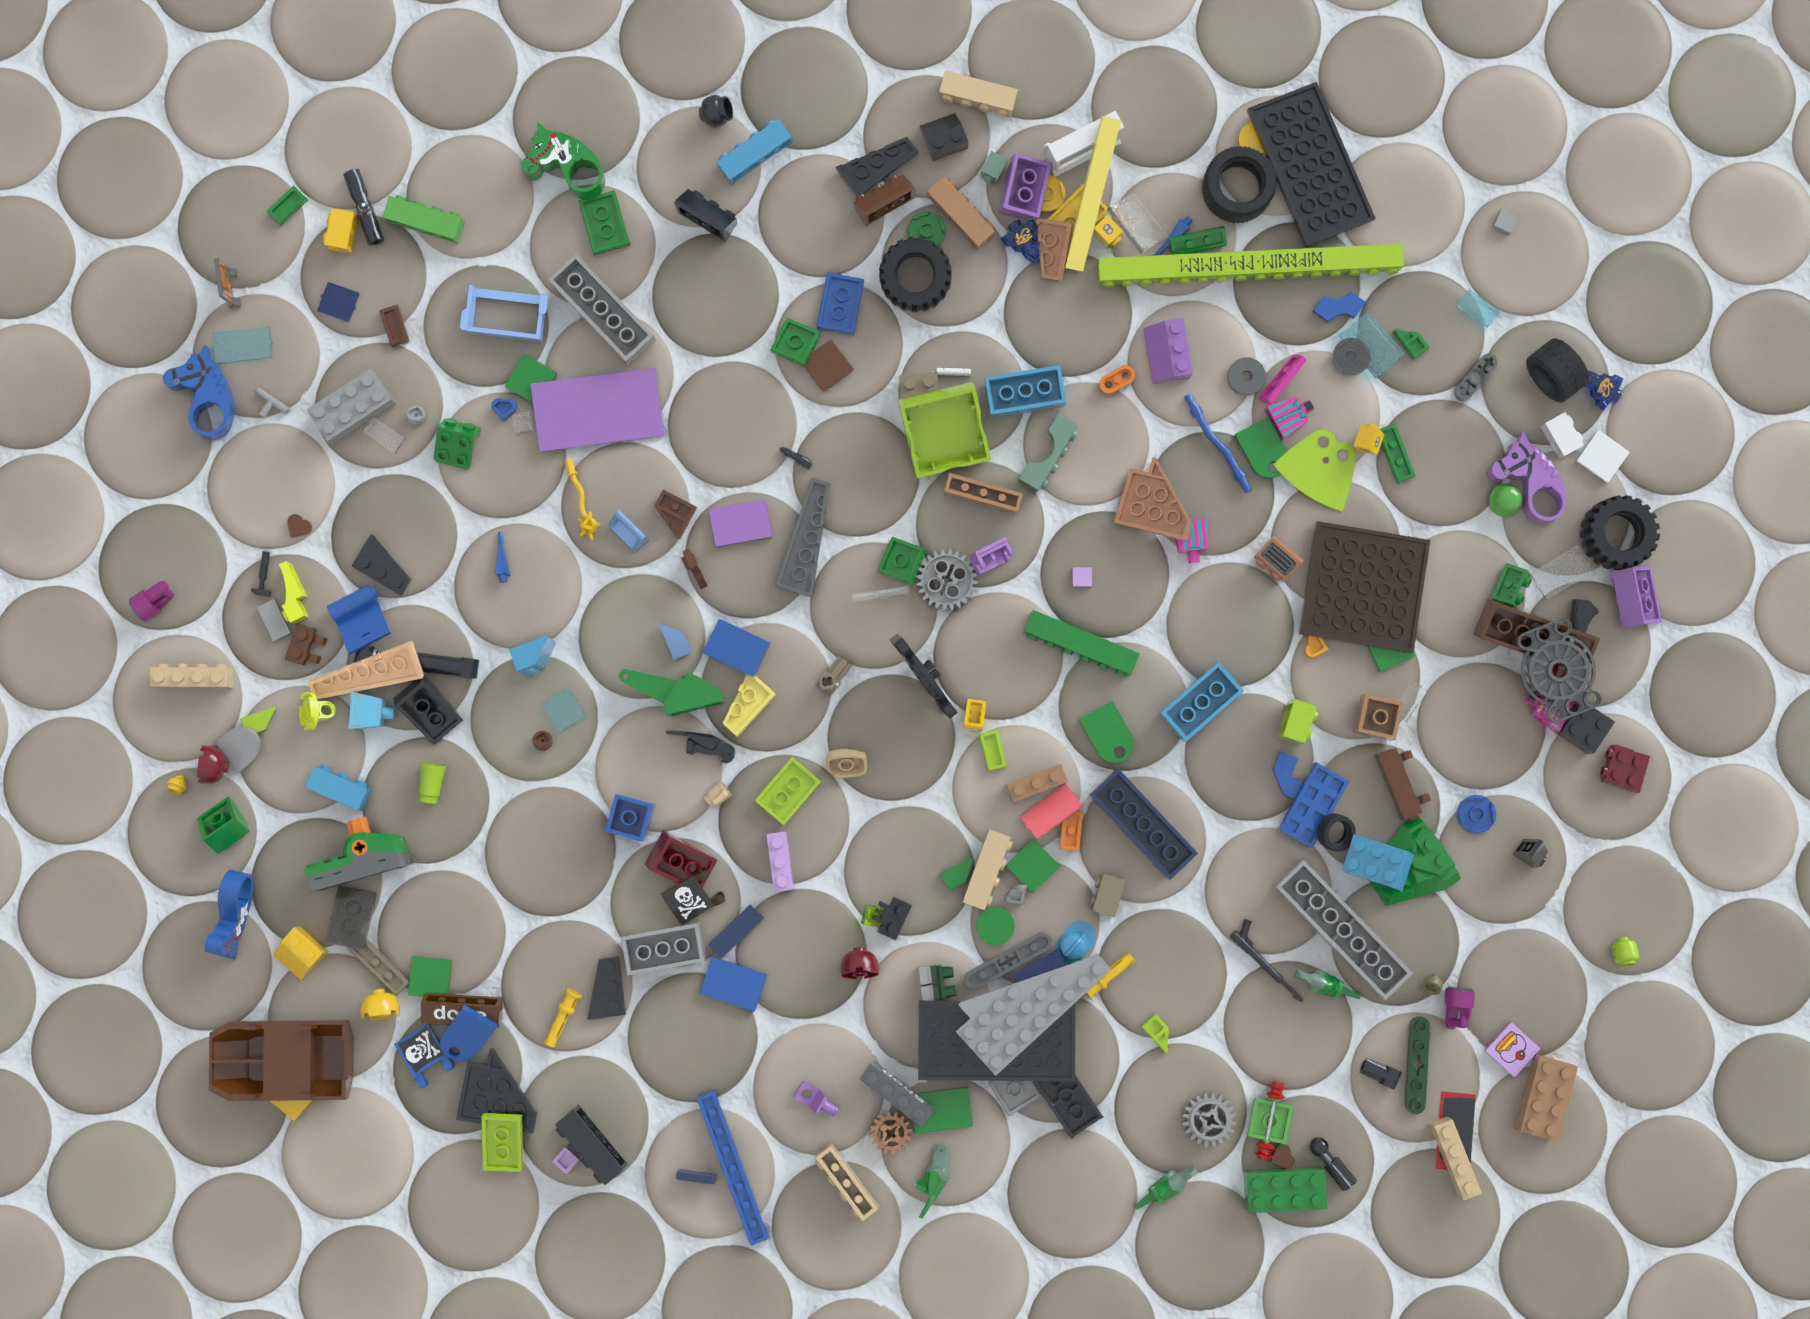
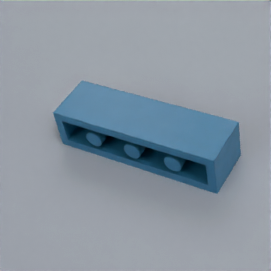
[717,118,792,185]

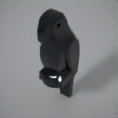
[666,731,735,764]

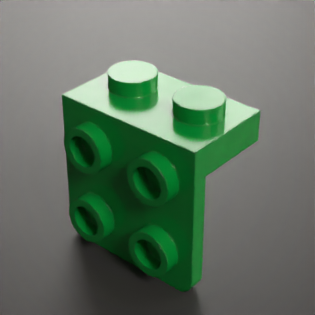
[433,418,481,470]

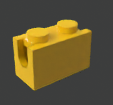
[323,208,358,253]

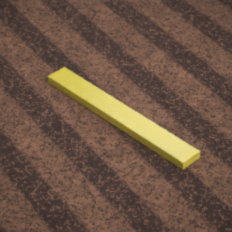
[1065,116,1121,272]

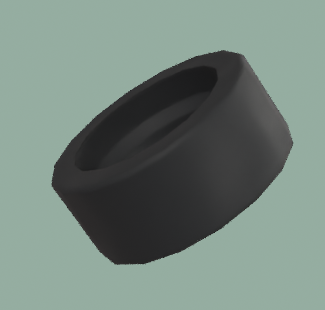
[1317,813,1356,852]

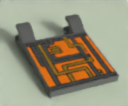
[214,258,241,308]

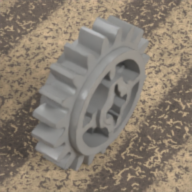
[1182,1092,1237,1147]

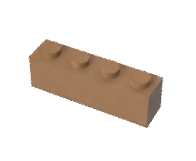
[927,176,995,251]
[944,473,1023,515]

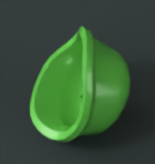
[1489,483,1522,517]

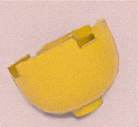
[360,989,400,1020]

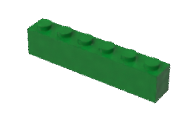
[1023,610,1140,677]

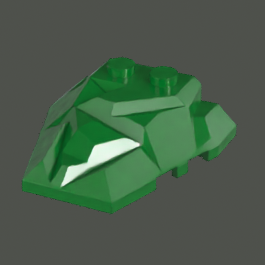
[1369,815,1461,906]

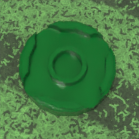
[908,211,946,246]
[976,906,1015,945]

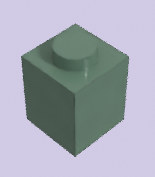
[980,151,1008,184]

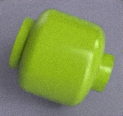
[1611,937,1640,967]

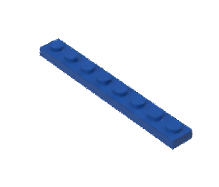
[697,1090,769,1246]

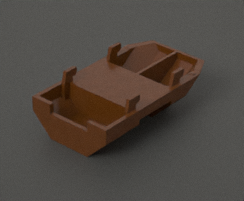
[209,1020,354,1101]

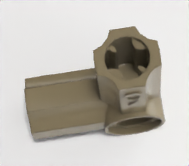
[815,656,852,696]

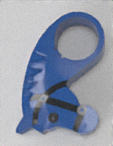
[163,345,234,440]

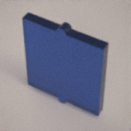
[317,282,360,322]

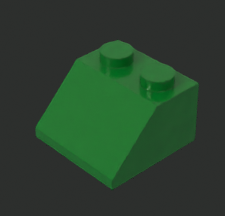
[197,796,250,854]

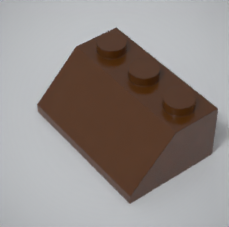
[854,174,915,226]

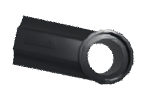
[1359,1058,1402,1090]

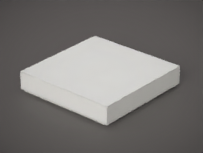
[1575,430,1630,483]

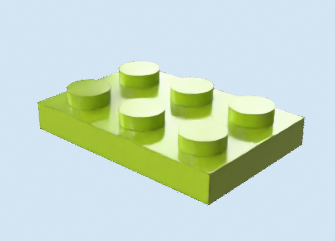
[754,757,822,825]
[481,1113,523,1172]

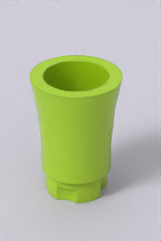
[418,762,447,804]

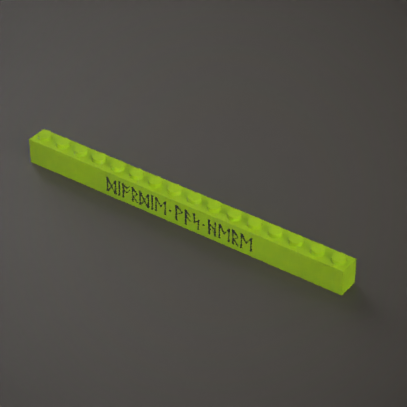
[1097,244,1404,288]

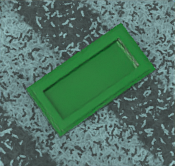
[266,185,308,226]

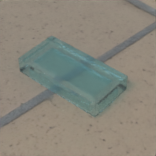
[1457,289,1500,328]

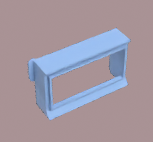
[460,285,548,342]

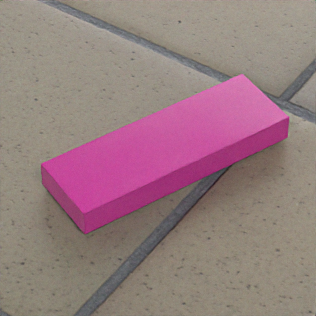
[1259,354,1307,404]

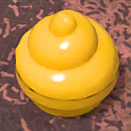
[167,775,187,795]

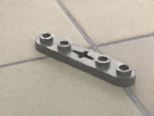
[965,932,1052,989]

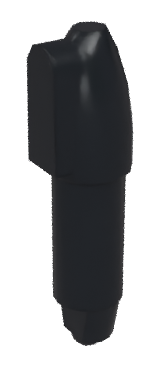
[779,447,813,469]

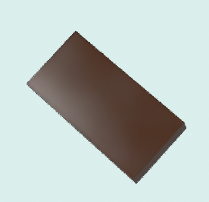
[379,305,410,347]

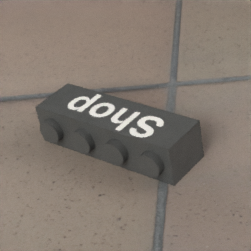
[860,1061,936,1127]

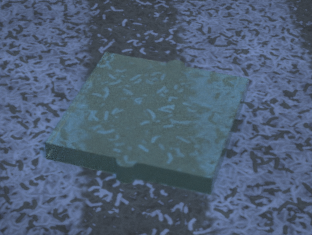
[542,687,587,733]

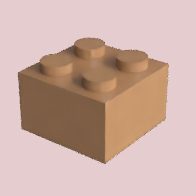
[1353,694,1404,741]

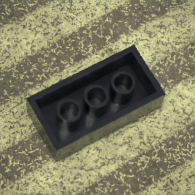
[555,1104,628,1185]

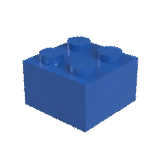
[605,794,655,842]

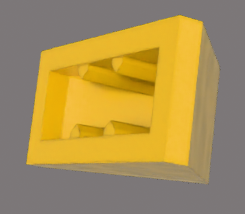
[963,699,986,731]

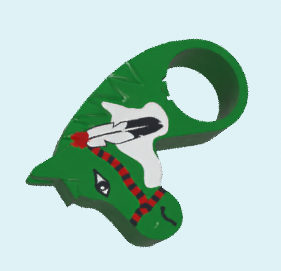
[522,123,606,199]

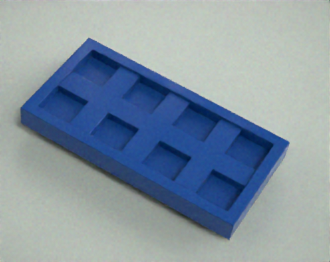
[1278,762,1349,849]

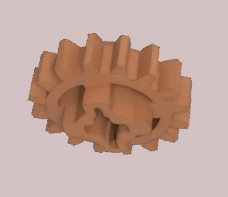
[870,1111,912,1154]

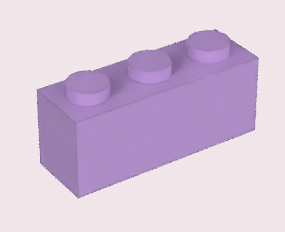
[767,831,794,892]

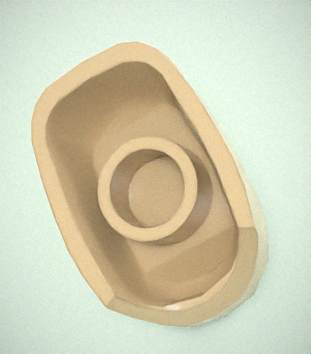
[826,749,867,778]

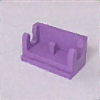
[968,537,1013,576]

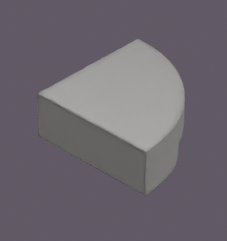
[1005,885,1027,905]

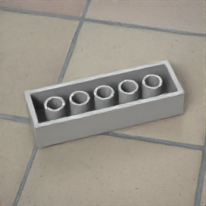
[548,254,656,366]

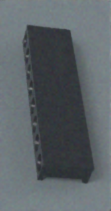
[1033,1075,1104,1139]

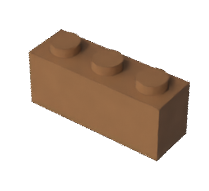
[1006,764,1068,802]

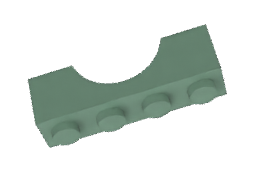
[1018,414,1078,493]

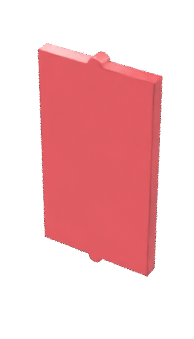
[1020,783,1083,840]

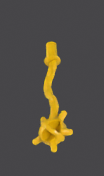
[565,459,600,540]

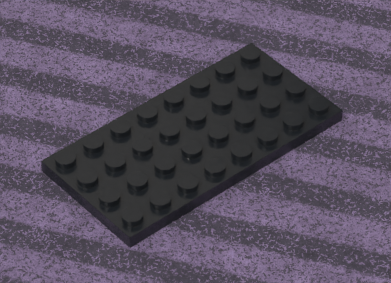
[1247,82,1376,248]
[918,1000,1075,1081]

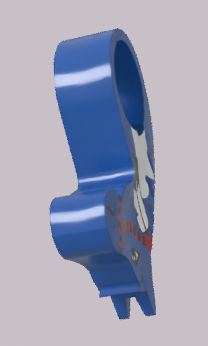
[205,869,254,960]

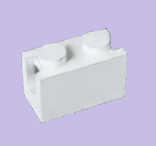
[1540,412,1584,459]

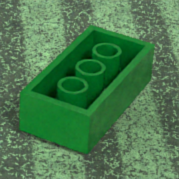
[1243,1166,1327,1213]

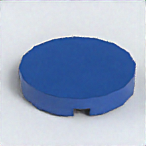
[1456,795,1496,833]

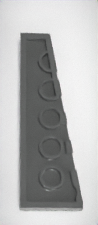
[775,478,830,598]

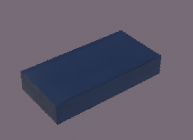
[676,1169,717,1185]

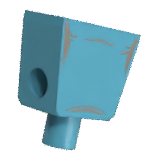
[348,692,396,729]

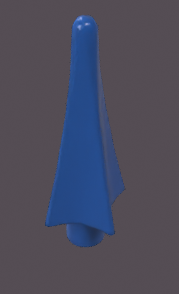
[1154,216,1193,255]
[495,531,510,583]

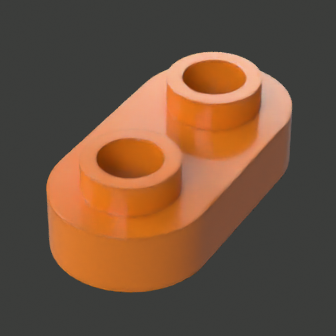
[1099,365,1135,395]

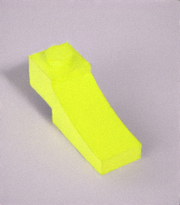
[279,561,309,624]

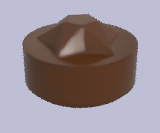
[532,731,553,751]

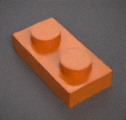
[1060,812,1083,851]

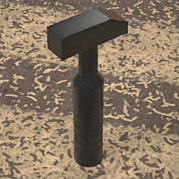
[251,551,271,597]

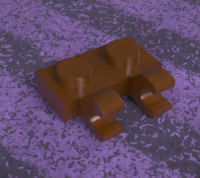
[284,623,327,666]

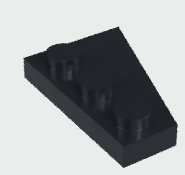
[352,534,411,596]
[587,956,626,1020]

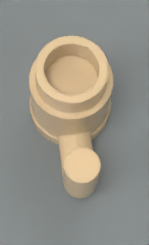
[704,781,732,808]

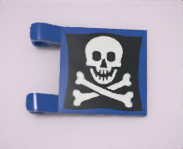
[394,1023,455,1088]

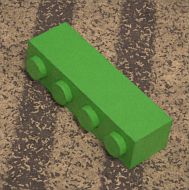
[382,195,465,244]

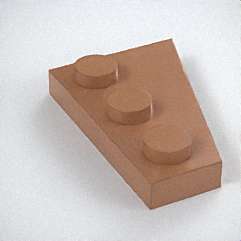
[1036,218,1073,281]

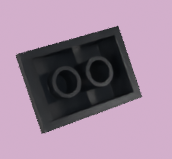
[393,676,463,745]

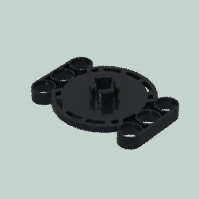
[889,634,958,719]

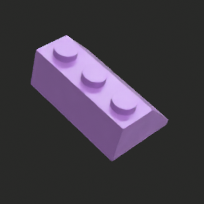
[998,153,1052,219]
[1144,318,1193,384]
[1612,566,1662,628]

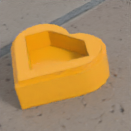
[1304,636,1329,658]

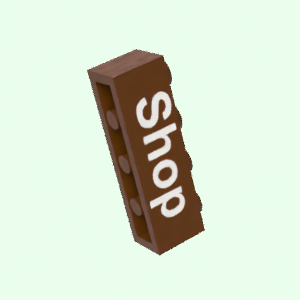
[421,993,503,1028]

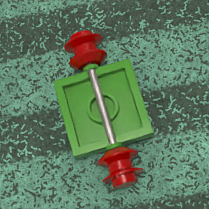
[1247,1081,1294,1161]

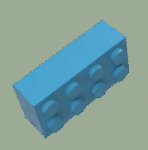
[984,365,1067,419]
[1158,662,1244,743]

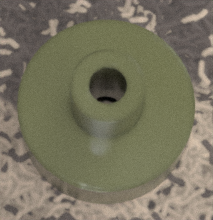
[1422,974,1443,995]

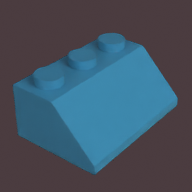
[509,636,556,677]

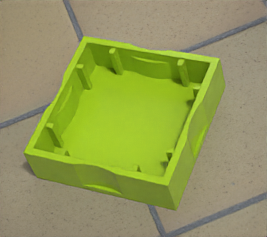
[898,382,991,479]

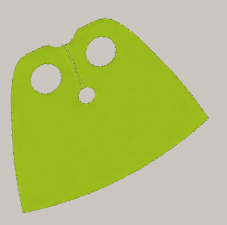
[1273,429,1356,512]

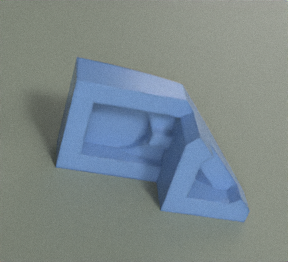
[660,623,692,659]

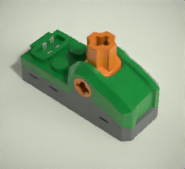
[304,817,412,892]

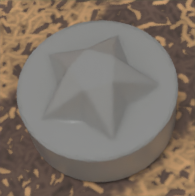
[406,406,426,425]

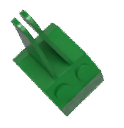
[618,669,726,717]

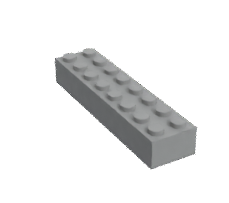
[1272,860,1413,1000]

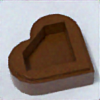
[287,514,312,538]
[1270,1143,1295,1169]

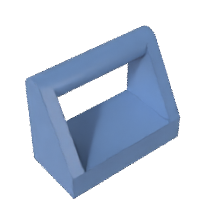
[608,509,649,553]

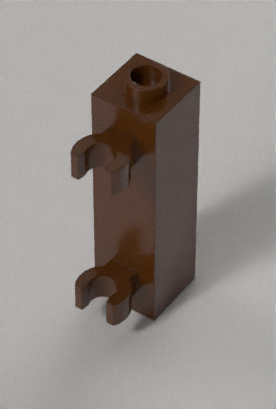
[1374,748,1431,822]

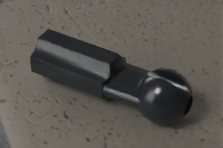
[1310,1137,1357,1191]

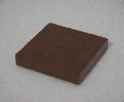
[804,339,854,393]

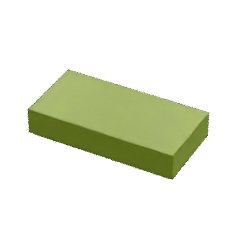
[979,729,1007,771]

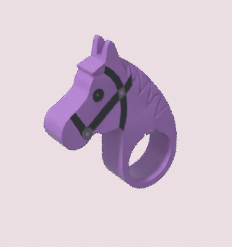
[1488,432,1566,525]

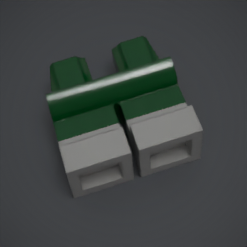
[918,964,956,1001]

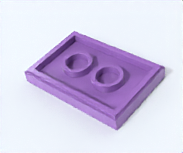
[709,499,772,548]

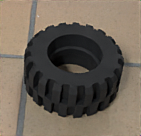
[879,236,952,313]
[1580,495,1660,570]

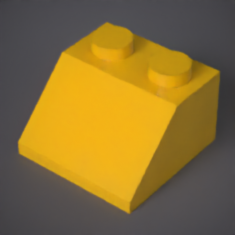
[273,926,328,981]

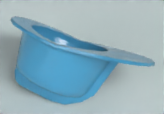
[1055,921,1096,964]

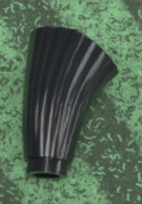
[1570,599,1599,633]

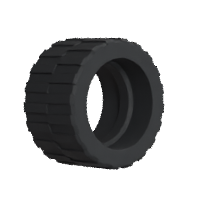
[1526,338,1590,403]

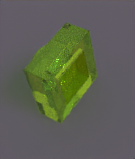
[861,904,884,927]

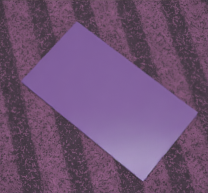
[530,368,665,452]

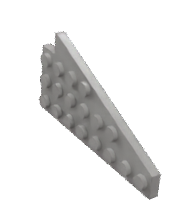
[956,954,1111,1076]

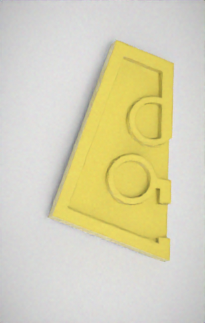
[723,674,776,737]

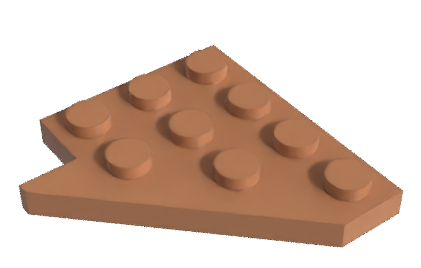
[1114,457,1192,541]

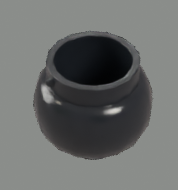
[699,95,733,128]

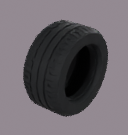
[1202,146,1277,223]

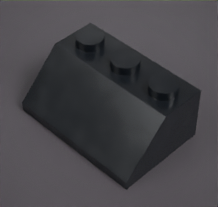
[674,189,738,242]

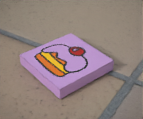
[1484,1022,1540,1077]

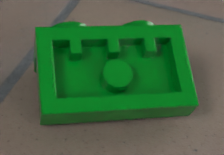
[1492,563,1532,608]

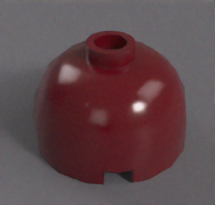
[197,745,229,784]
[840,947,879,979]

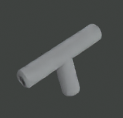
[255,387,290,418]

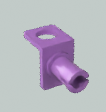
[794,1081,839,1117]

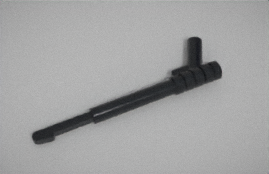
[1229,919,1303,1002]

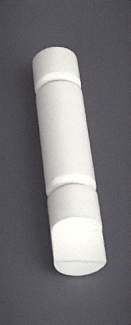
[931,368,971,376]

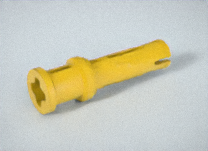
[1086,952,1136,1000]
[543,988,582,1048]

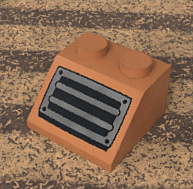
[1254,535,1304,582]

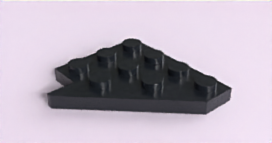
[456,1048,538,1134]

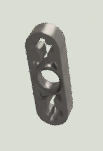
[1454,354,1497,401]

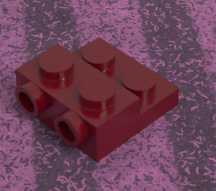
[1600,744,1650,793]

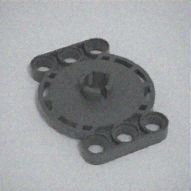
[1516,618,1602,722]

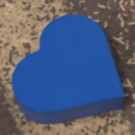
[492,398,518,422]

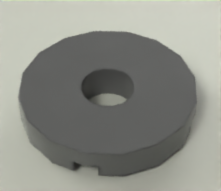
[1228,358,1266,396]

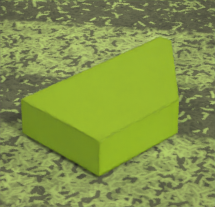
[240,706,277,733]
[1141,1013,1169,1054]

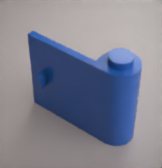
[327,585,391,655]

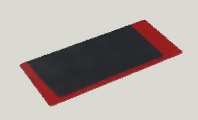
[1435,1091,1476,1170]

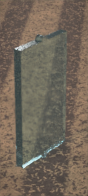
[213,326,273,364]

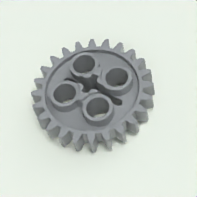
[916,549,978,611]

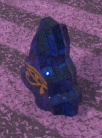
[1000,219,1040,264]
[1584,371,1624,411]

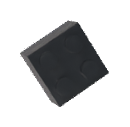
[1555,702,1615,754]

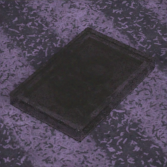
[325,886,378,950]

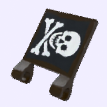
[661,867,725,925]

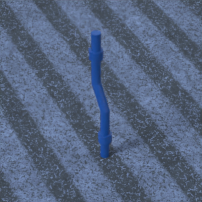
[1184,394,1252,493]

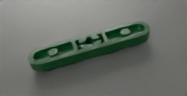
[1405,1016,1430,1115]

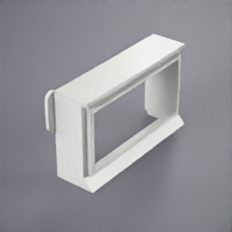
[1042,111,1124,177]

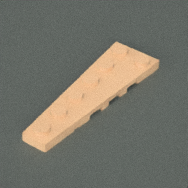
[308,641,424,699]

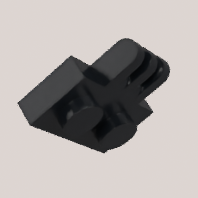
[871,896,912,940]

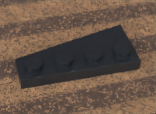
[836,137,918,197]

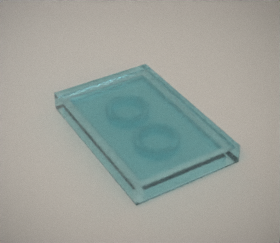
[1339,311,1405,379]

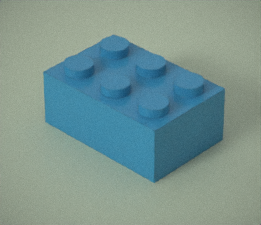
[1342,834,1414,892]

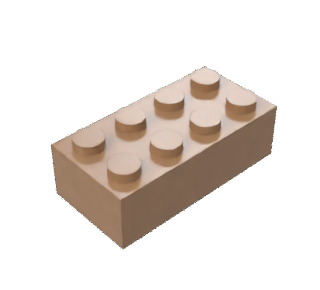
[1514,1054,1578,1142]

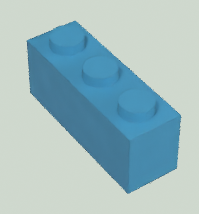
[305,764,372,810]

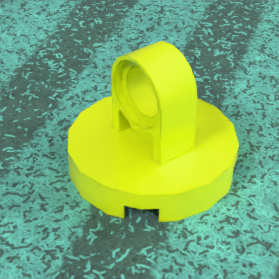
[299,692,336,731]

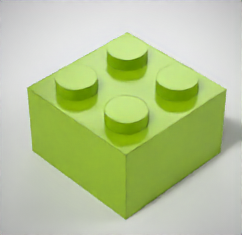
[1277,699,1318,745]

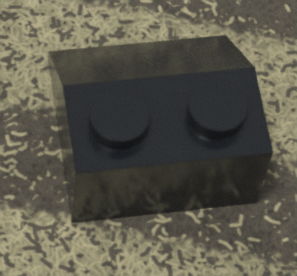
[920,113,968,161]

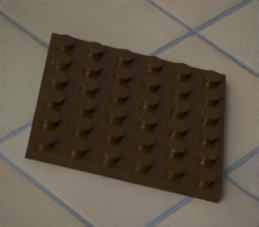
[1299,521,1431,653]

